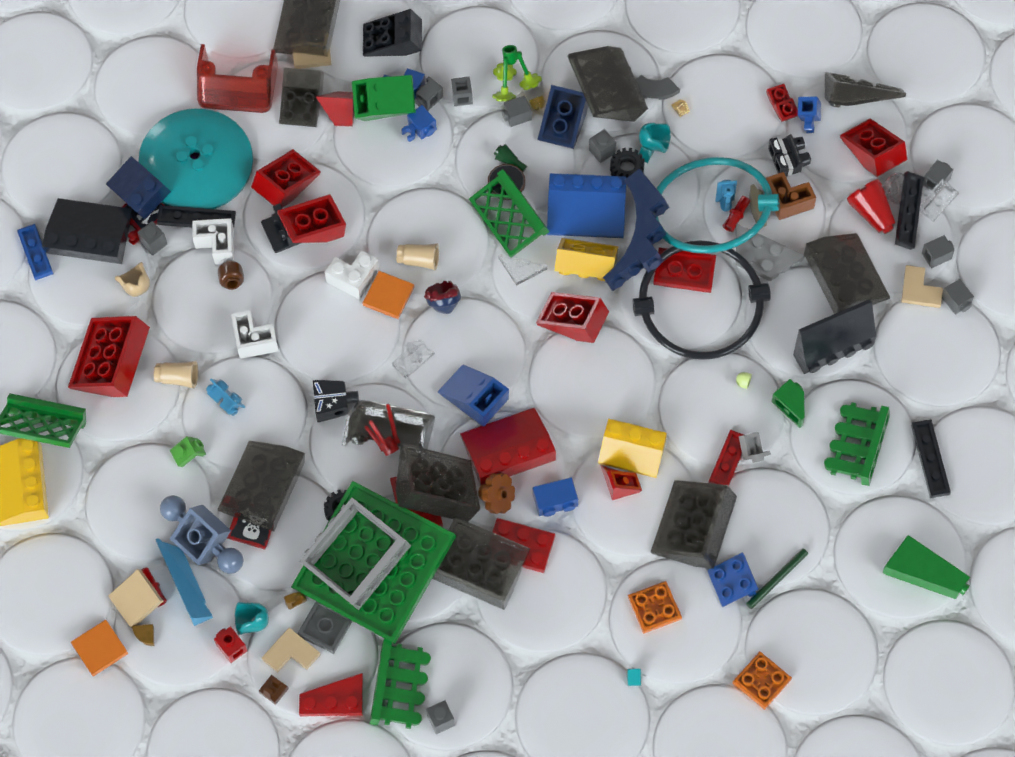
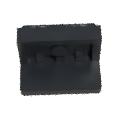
[261,203,301,253]

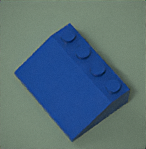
[547,173,626,238]

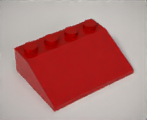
[68,316,150,397]
[460,407,556,486]

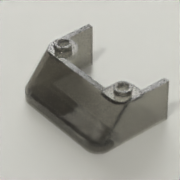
[342,400,435,462]

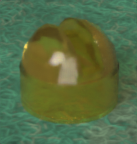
[529,95,545,111]

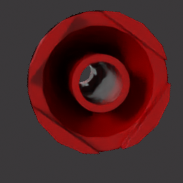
[847,179,895,235]

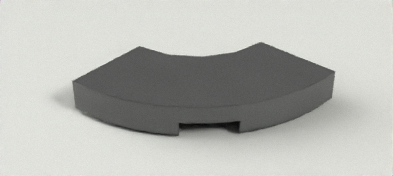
[627,75,680,100]

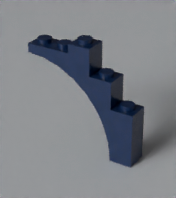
[603,169,670,291]

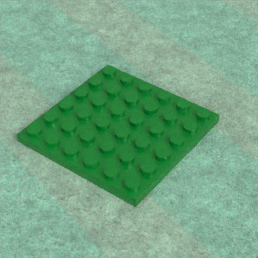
[291,481,456,644]

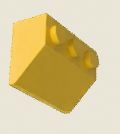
[554,238,619,281]
[598,418,667,478]

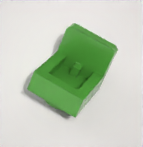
[170,436,206,467]

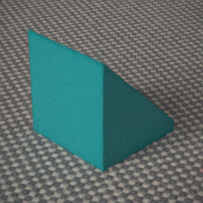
[639,147,654,163]
[627,669,641,686]

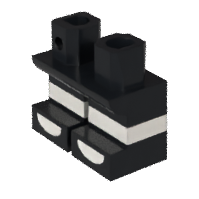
[768,134,811,177]

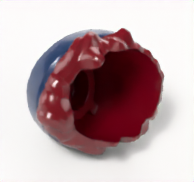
[424,281,461,314]

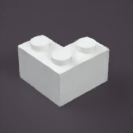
[192,218,234,265]
[325,250,380,299]
[231,310,278,359]

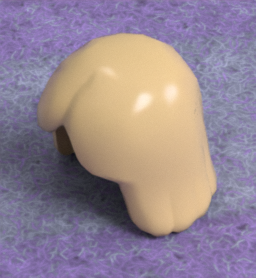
[115,262,150,297]

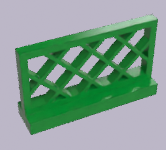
[469,169,550,258]
[0,393,86,448]

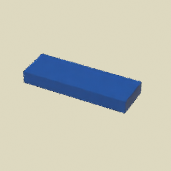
[17,224,53,281]

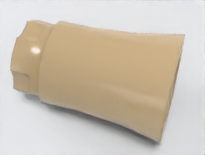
[396,243,439,270]
[153,361,198,389]

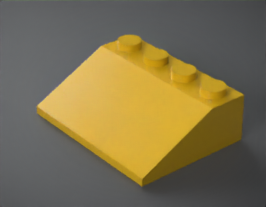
[0,438,49,526]

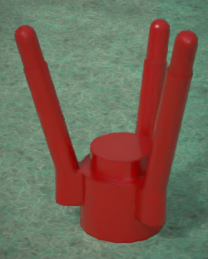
[365,404,401,456]

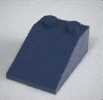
[537,85,591,149]
[106,156,171,219]

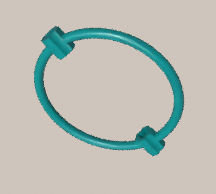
[656,157,780,253]

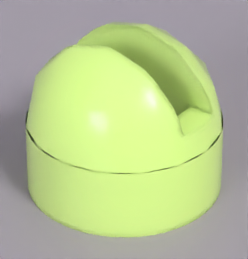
[736,372,752,389]

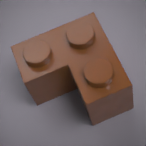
[766,172,816,220]

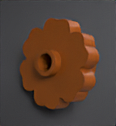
[478,473,515,514]

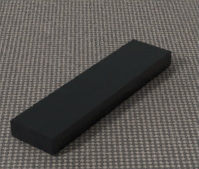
[895,171,924,250]
[157,205,236,228]
[911,419,951,498]

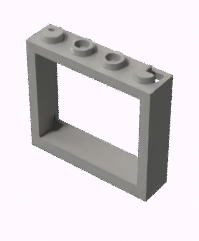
[299,498,411,610]

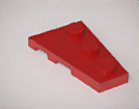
[299,673,363,717]

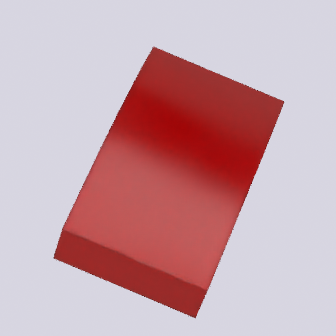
[766,84,798,122]

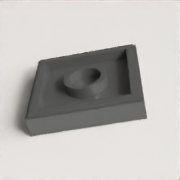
[297,602,352,654]

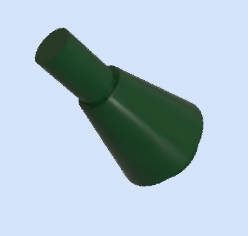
[494,144,527,172]

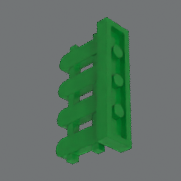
[824,402,890,486]
[369,639,431,729]

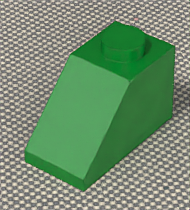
[771,379,805,428]

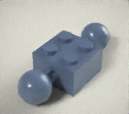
[160,495,244,574]

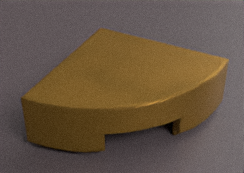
[284,592,307,610]
[132,624,155,646]

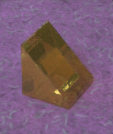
[671,99,690,117]

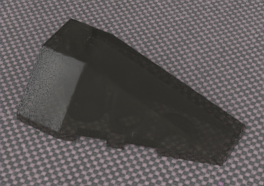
[825,72,906,108]

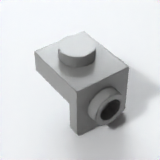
[739,432,771,463]

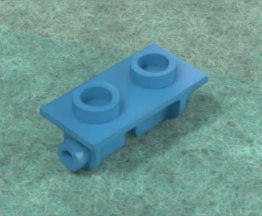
[715,180,737,212]
[206,379,245,416]

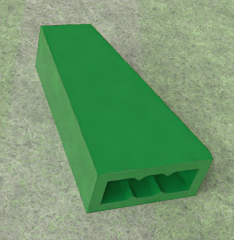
[883,535,970,599]

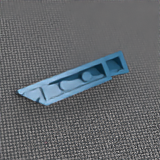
[155,539,213,626]

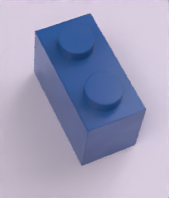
[533,477,578,517]

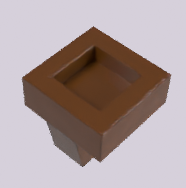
[259,675,289,705]

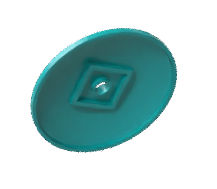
[138,108,253,209]

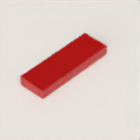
[708,430,744,490]

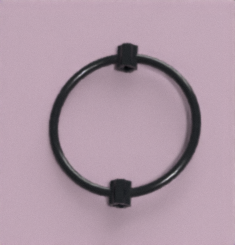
[632,240,771,360]

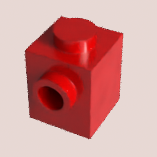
[214,626,248,663]

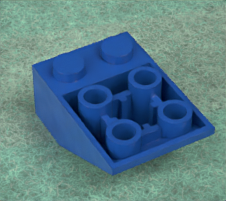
[438,364,509,427]

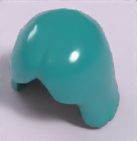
[639,123,671,153]
[234,602,269,635]

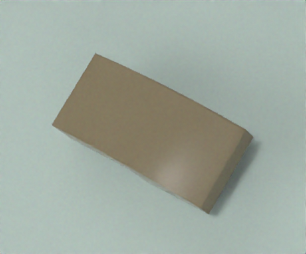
[749,184,767,228]

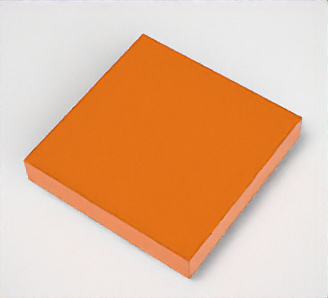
[363,271,415,319]
[628,581,682,634]
[71,620,128,676]
[733,651,792,710]

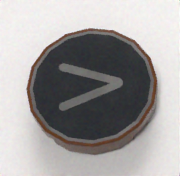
[488,164,525,200]

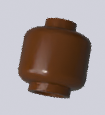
[218,261,244,290]

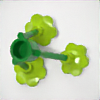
[492,45,542,102]

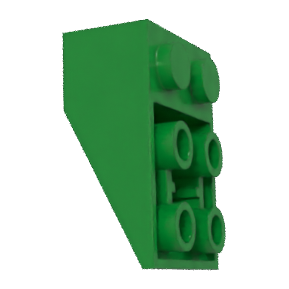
[352,75,416,121]

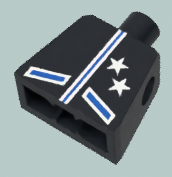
[313,380,359,423]

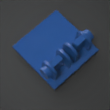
[707,552,758,607]

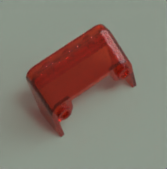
[197,44,278,113]

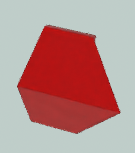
[316,91,354,127]
[600,465,642,500]

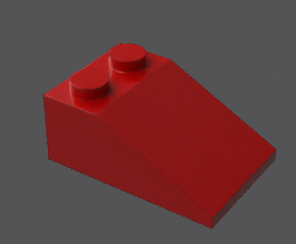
[840,118,908,177]
[251,149,321,208]
[277,194,346,243]
[536,292,609,343]

